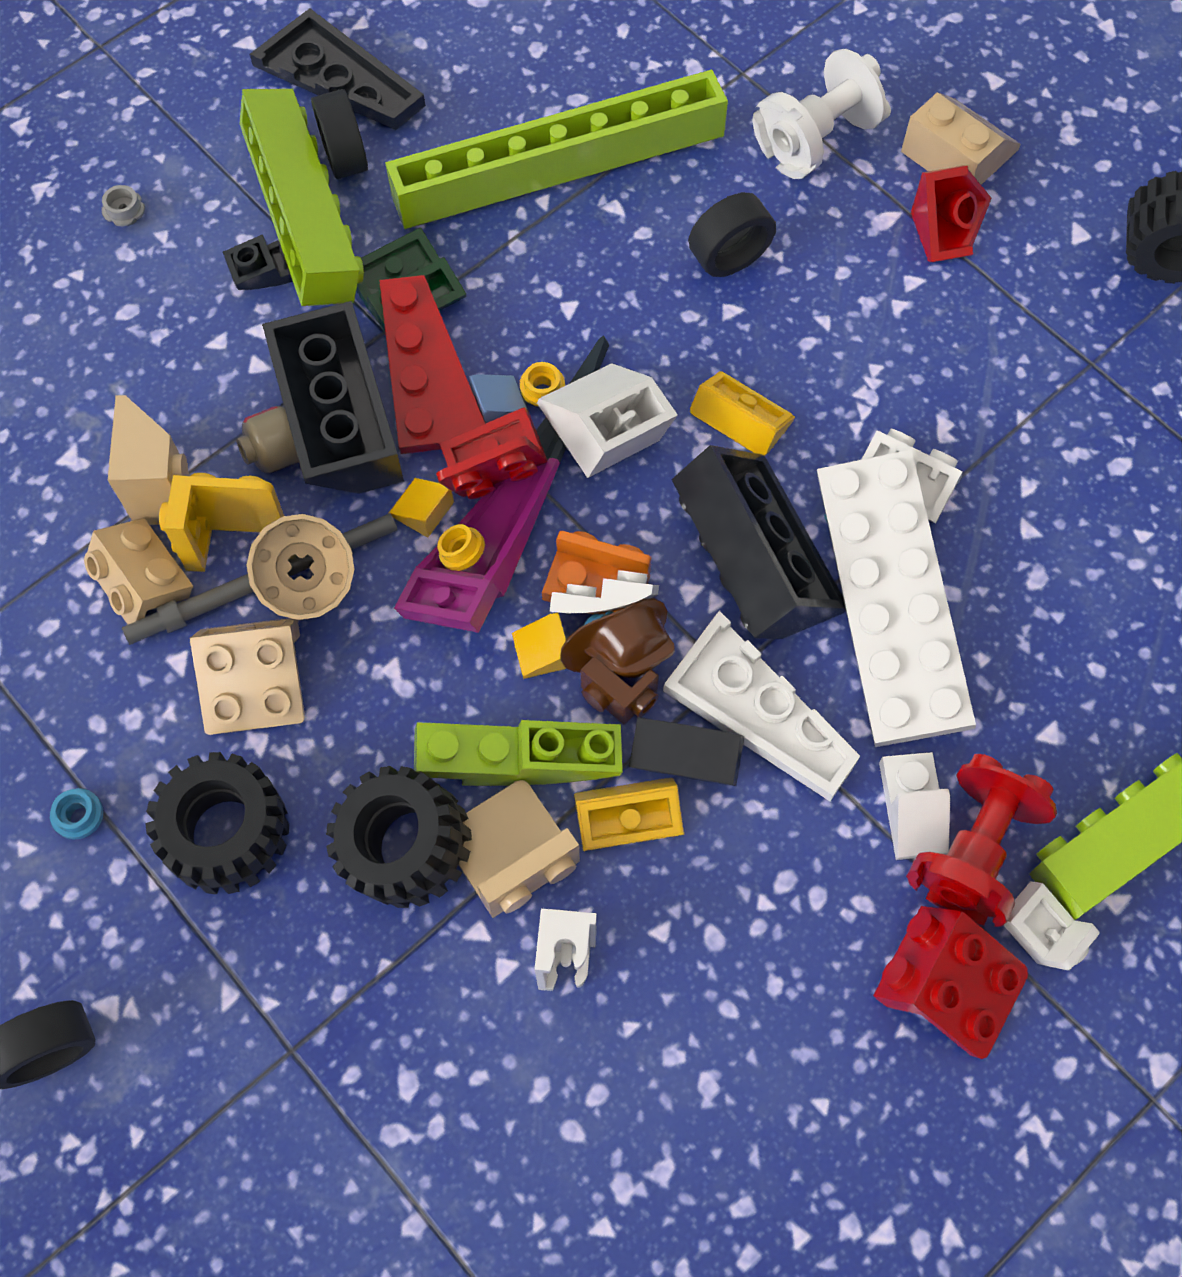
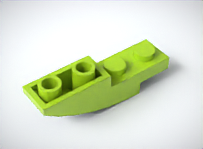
[414,720,623,786]

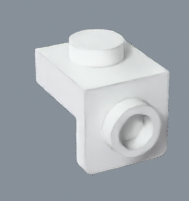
[1004,881,1100,970]

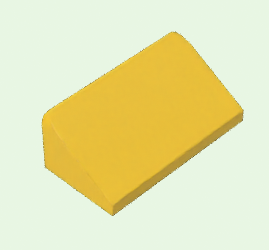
[690,371,795,455]
[574,778,684,851]

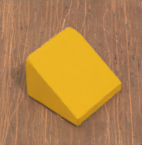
[389,478,454,538]
[512,612,566,679]

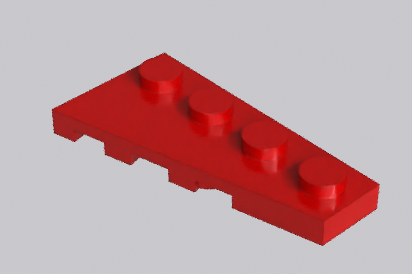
[380,275,485,454]

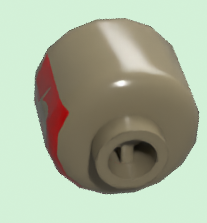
[236,405,299,474]

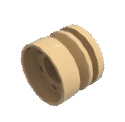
[246,514,355,620]

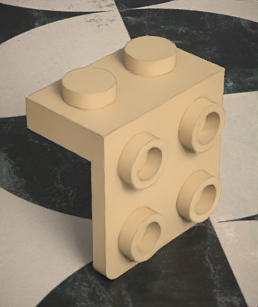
[458,780,580,918]

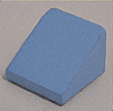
[469,374,527,424]

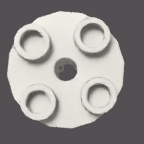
[752,49,891,179]

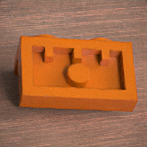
[542,531,652,615]

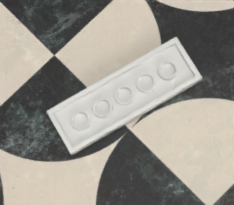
[817,449,976,747]

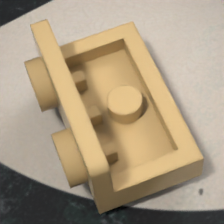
[84,518,193,624]

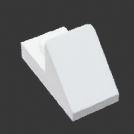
[879,752,950,860]

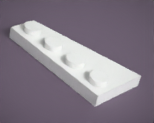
[663,610,860,801]

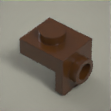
[581,656,659,725]

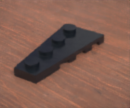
[249,8,425,130]

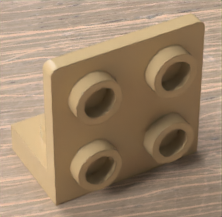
[190,618,305,735]

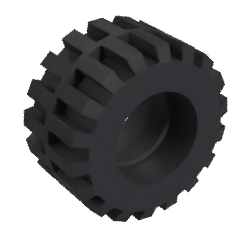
[1126,171,1182,284]
[145,752,289,895]
[326,766,472,908]

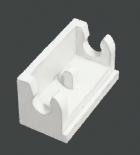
[535,908,596,991]

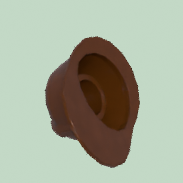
[560,598,675,679]

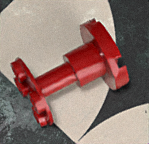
[906,754,1057,927]

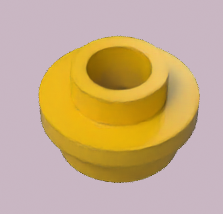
[520,362,565,406]
[437,524,485,571]

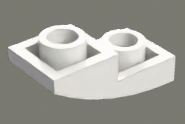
[550,570,659,613]

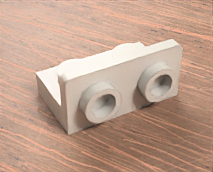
[862,429,963,524]

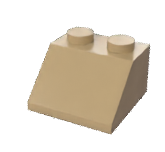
[901,92,1021,184]
[108,395,190,525]

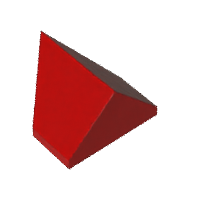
[911,165,992,262]

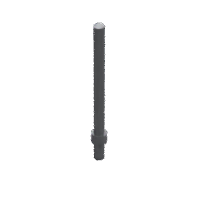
[122,513,397,645]

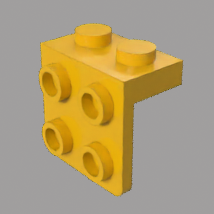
[159,473,284,572]

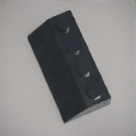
[262,301,404,494]
[671,445,846,639]

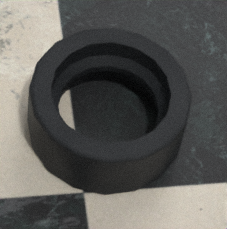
[311,89,368,179]
[688,192,776,277]
[0,1000,96,1089]

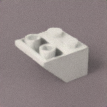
[537,363,678,478]

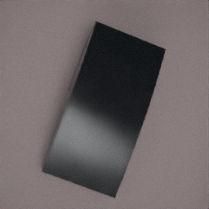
[223,234,293,290]
[629,717,745,786]

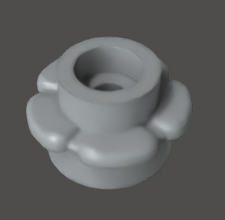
[102,185,145,227]

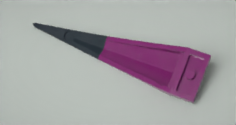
[394,335,609,633]

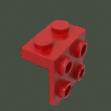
[436,407,548,499]
[873,906,1028,1059]

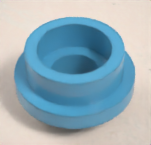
[50,788,103,840]

